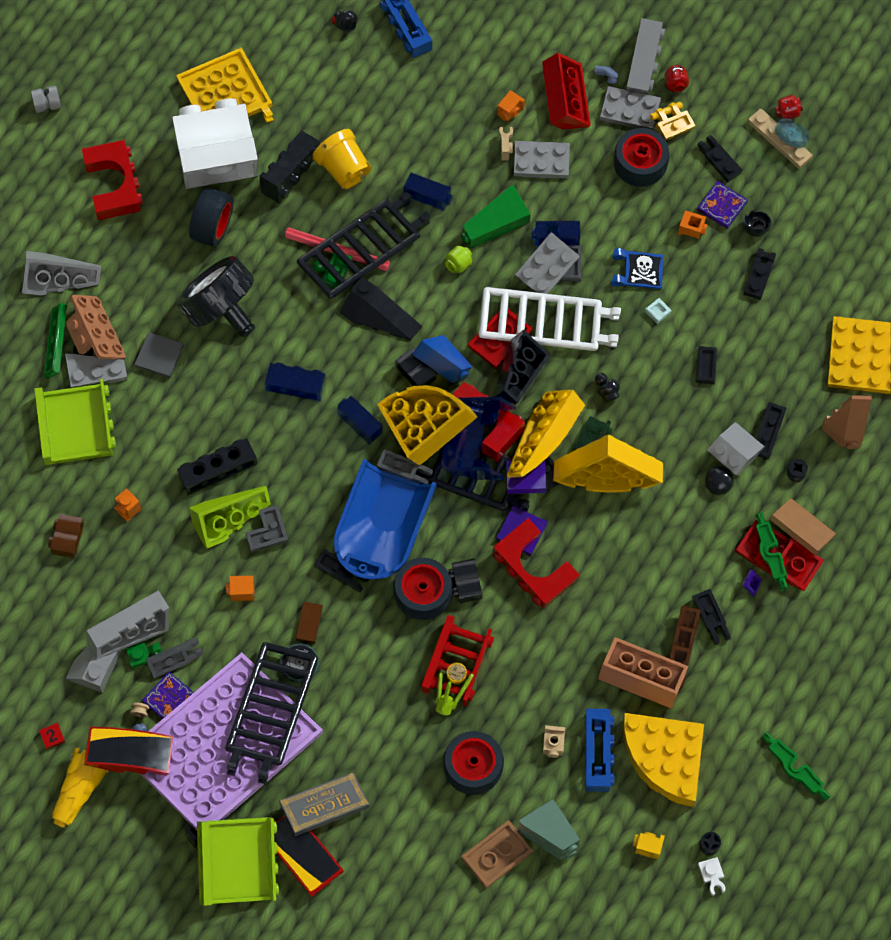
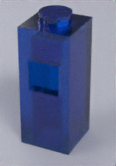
[403,172,453,211]
[531,221,580,246]
[337,395,383,445]

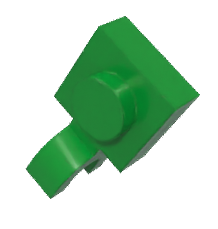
[126,642,163,669]

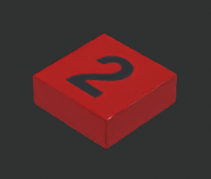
[39,723,65,750]

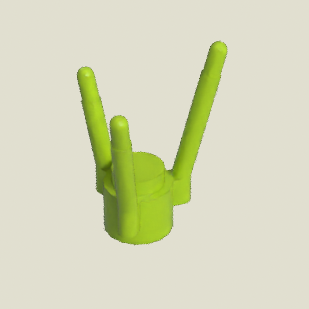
[435,673,474,715]

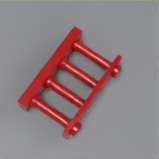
[422,615,495,707]

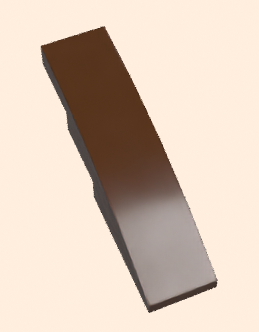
[669,605,701,688]

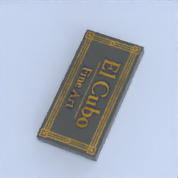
[279,772,370,836]

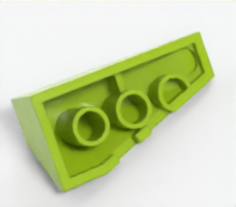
[189,486,271,549]

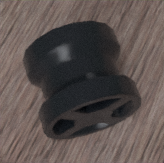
[787,459,808,482]
[700,832,721,855]

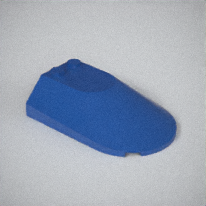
[334,459,437,580]

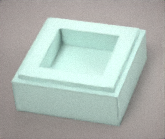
[645,298,672,324]

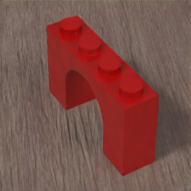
[81,140,143,221]
[452,382,525,462]
[492,518,580,609]

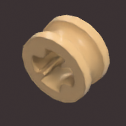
[130,702,149,718]

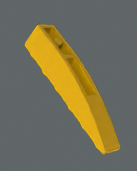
[507,390,585,477]

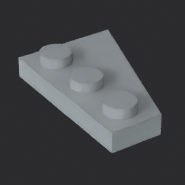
[65,353,128,388]

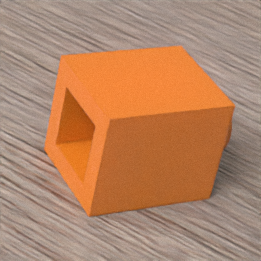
[226,576,255,601]

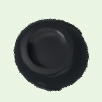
[332,10,358,32]
[595,372,620,402]

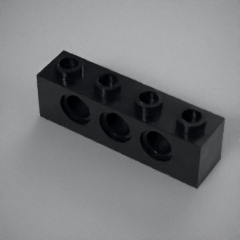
[177,438,258,495]

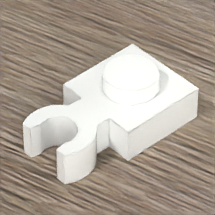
[698,857,725,896]

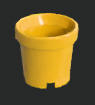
[313,129,372,189]

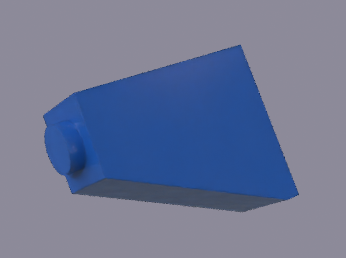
[412,335,472,383]

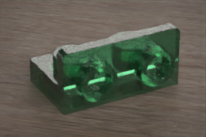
[573,416,613,451]

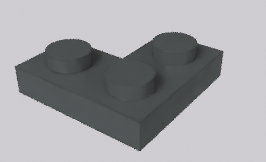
[246,505,289,553]

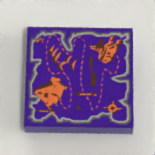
[697,181,748,229]
[142,672,194,719]

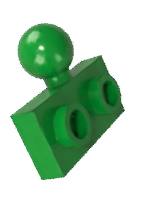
[312,253,353,289]

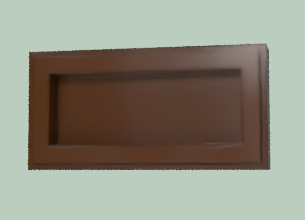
[296,602,323,644]

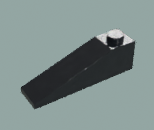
[340,277,422,341]

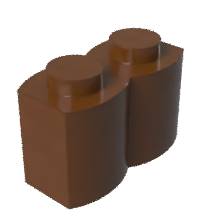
[48,514,84,558]

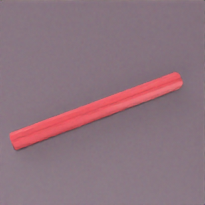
[285,227,390,271]

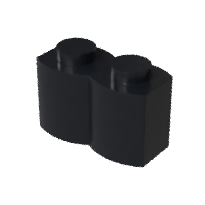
[395,347,437,386]
[448,559,483,603]

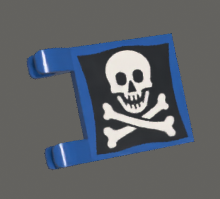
[611,248,663,289]

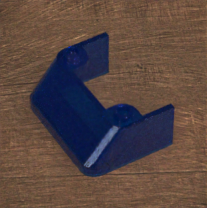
[441,397,516,480]

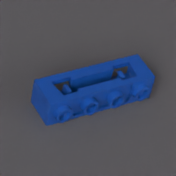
[379,0,432,58]
[585,708,614,792]

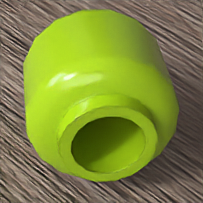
[445,246,472,273]

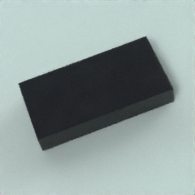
[696,346,717,385]

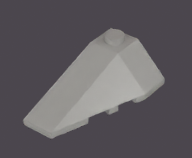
[22,251,101,295]
[66,645,122,693]

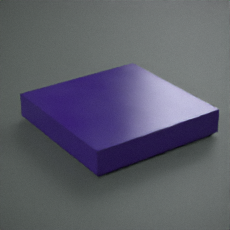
[507,460,546,494]
[496,506,548,556]

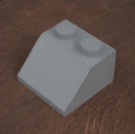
[708,422,765,476]

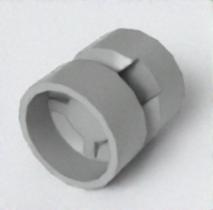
[31,85,61,114]

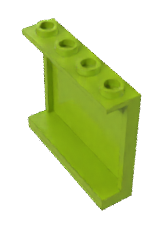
[35,379,116,465]
[197,817,279,906]

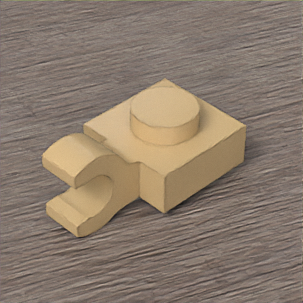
[499,127,513,161]

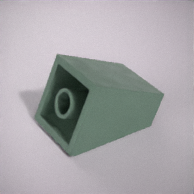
[518,799,580,860]

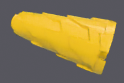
[52,747,109,828]

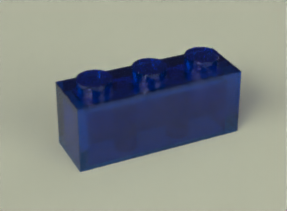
[265,362,326,402]

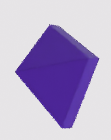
[742,570,762,596]

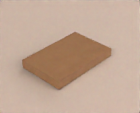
[770,498,836,555]
[461,820,534,889]

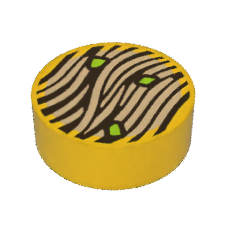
[447,663,467,684]

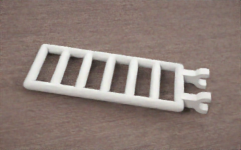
[479,287,621,351]

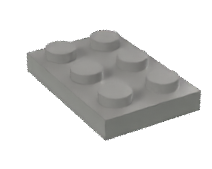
[600,86,661,130]
[514,141,570,179]
[515,232,580,294]

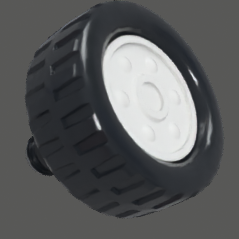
[177,256,255,337]

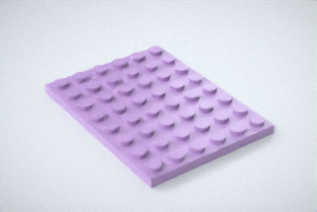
[141,653,323,830]

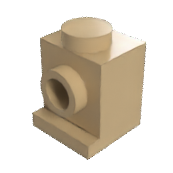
[543,725,565,758]

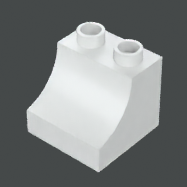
[173,99,258,189]

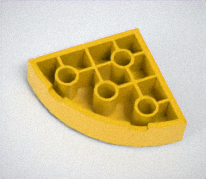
[377,385,477,465]
[553,435,663,493]
[623,713,704,807]

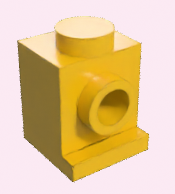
[633,832,665,860]

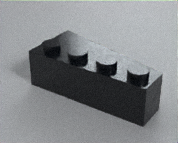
[259,131,320,204]
[492,330,551,412]

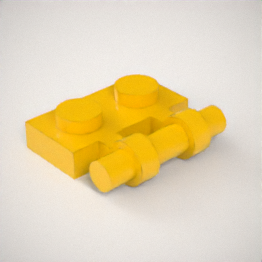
[649,101,695,140]

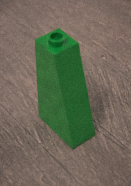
[461,185,530,248]

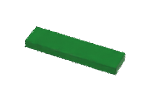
[44,303,67,379]

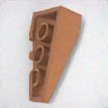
[821,396,872,449]

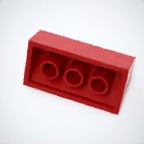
[542,53,591,130]

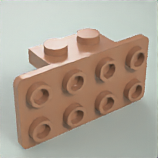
[65,295,126,360]

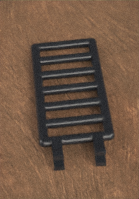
[297,191,431,299]
[399,436,530,512]
[225,642,318,785]

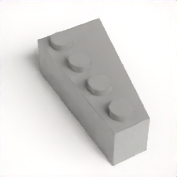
[627,18,665,95]
[87,590,169,659]

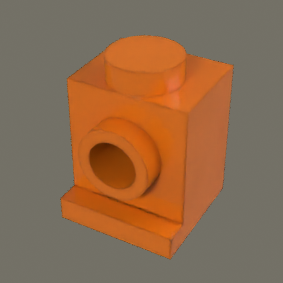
[497,90,525,122]
[678,210,708,239]
[114,488,142,522]

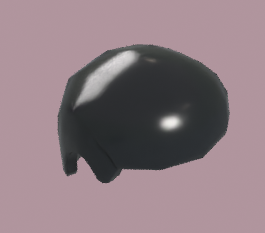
[743,210,772,237]
[705,466,734,495]

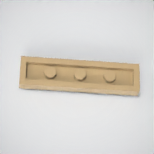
[747,109,813,169]

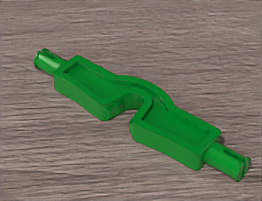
[755,512,789,592]
[761,732,831,802]

